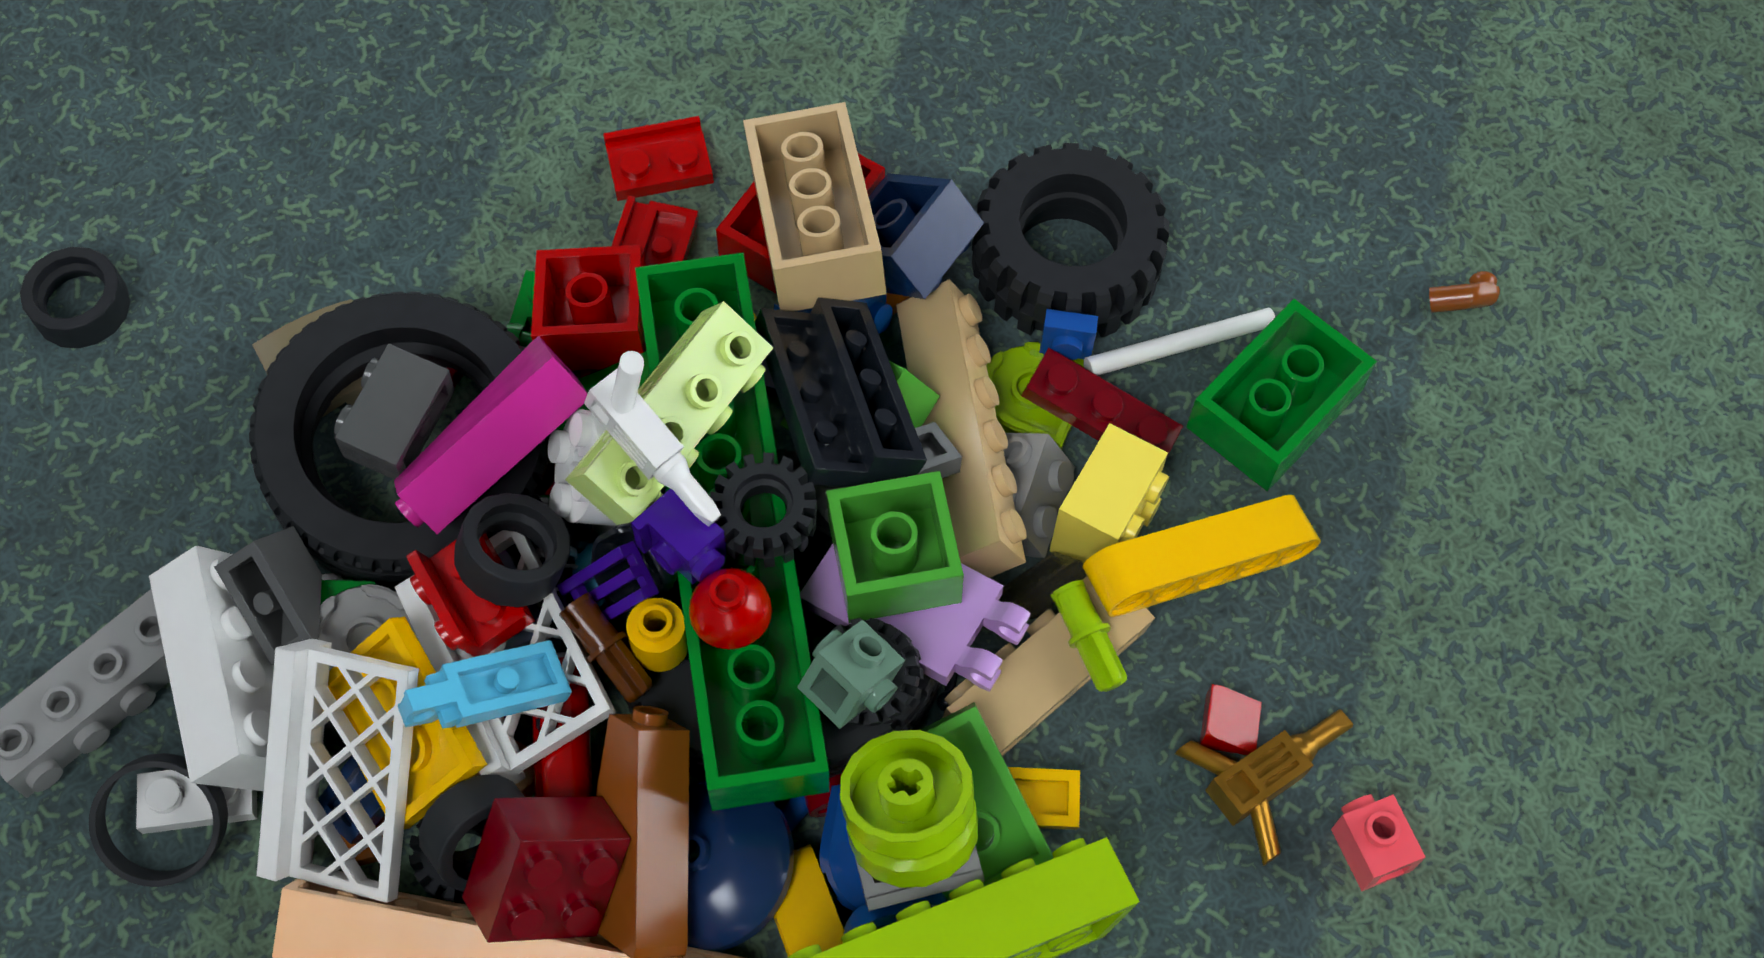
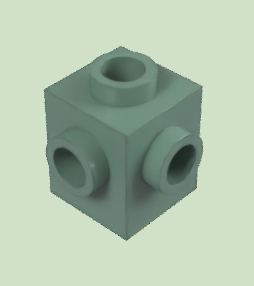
[797,620,905,729]

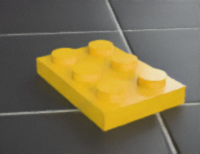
[328,617,488,830]

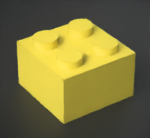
[1049,423,1169,569]

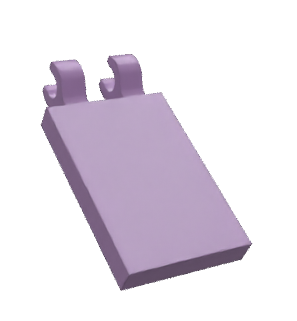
[800,544,1031,692]

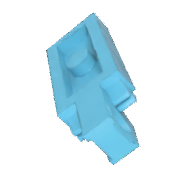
[398,640,572,728]

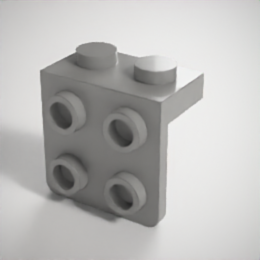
[1003,433,1075,558]

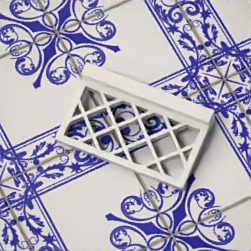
[394,530,616,784]
[257,638,419,903]

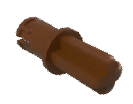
[559,592,653,703]

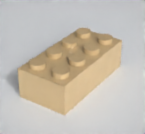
[743,102,886,311]

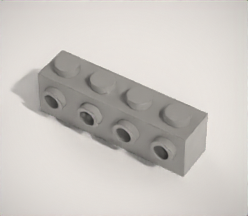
[0,589,170,798]

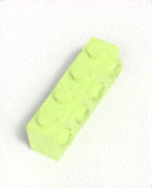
[565,301,773,525]

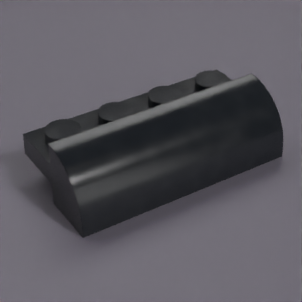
[755,297,927,487]

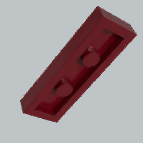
[1021,348,1183,459]

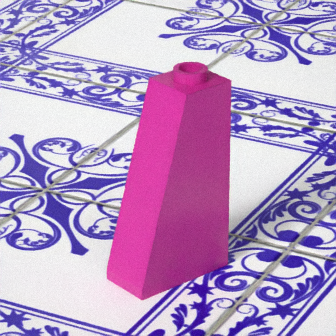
[394,336,588,534]

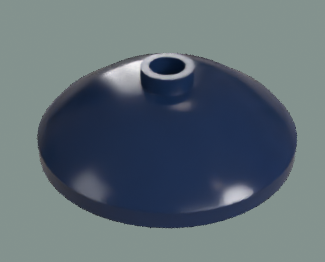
[687,780,795,952]

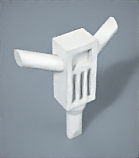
[584,351,721,527]

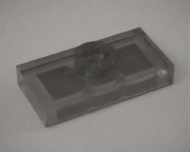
[983,552,1087,633]

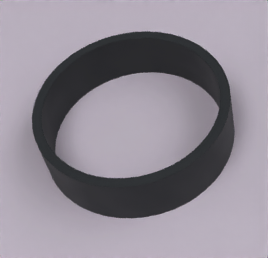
[89,753,228,887]

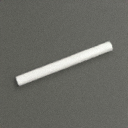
[1084,307,1275,376]

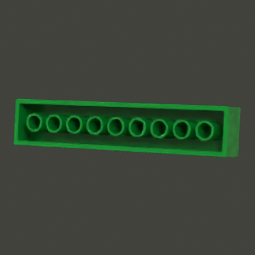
[635,253,830,811]

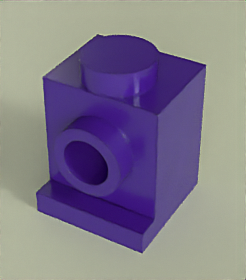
[631,489,727,584]

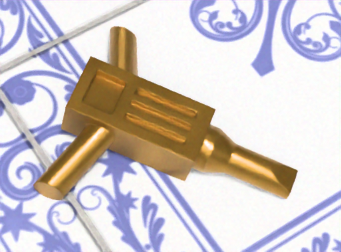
[1175,709,1353,866]

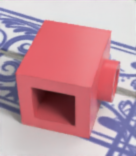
[1331,794,1426,891]

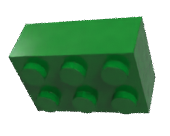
[1186,299,1377,492]

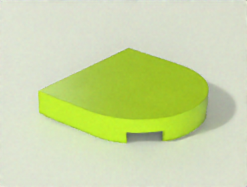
[986,342,1084,450]

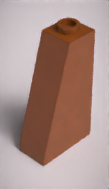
[596,706,690,958]

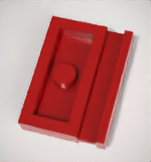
[603,116,714,201]
[611,196,698,266]

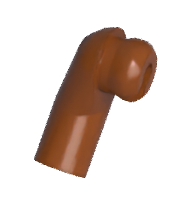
[1429,271,1500,313]

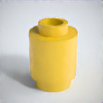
[626,598,688,672]

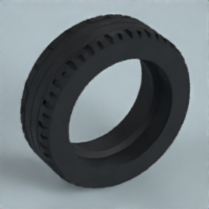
[249,291,554,591]

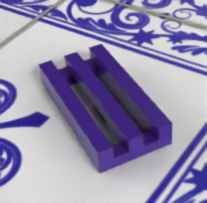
[557,541,659,622]

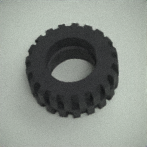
[971,143,1169,337]

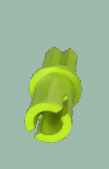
[1050,580,1127,692]

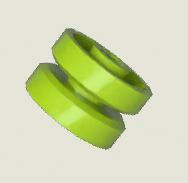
[840,730,978,888]

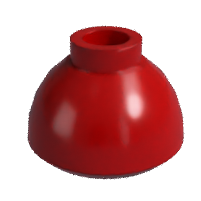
[689,568,772,649]

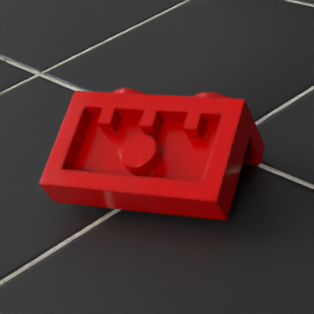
[406,533,535,657]

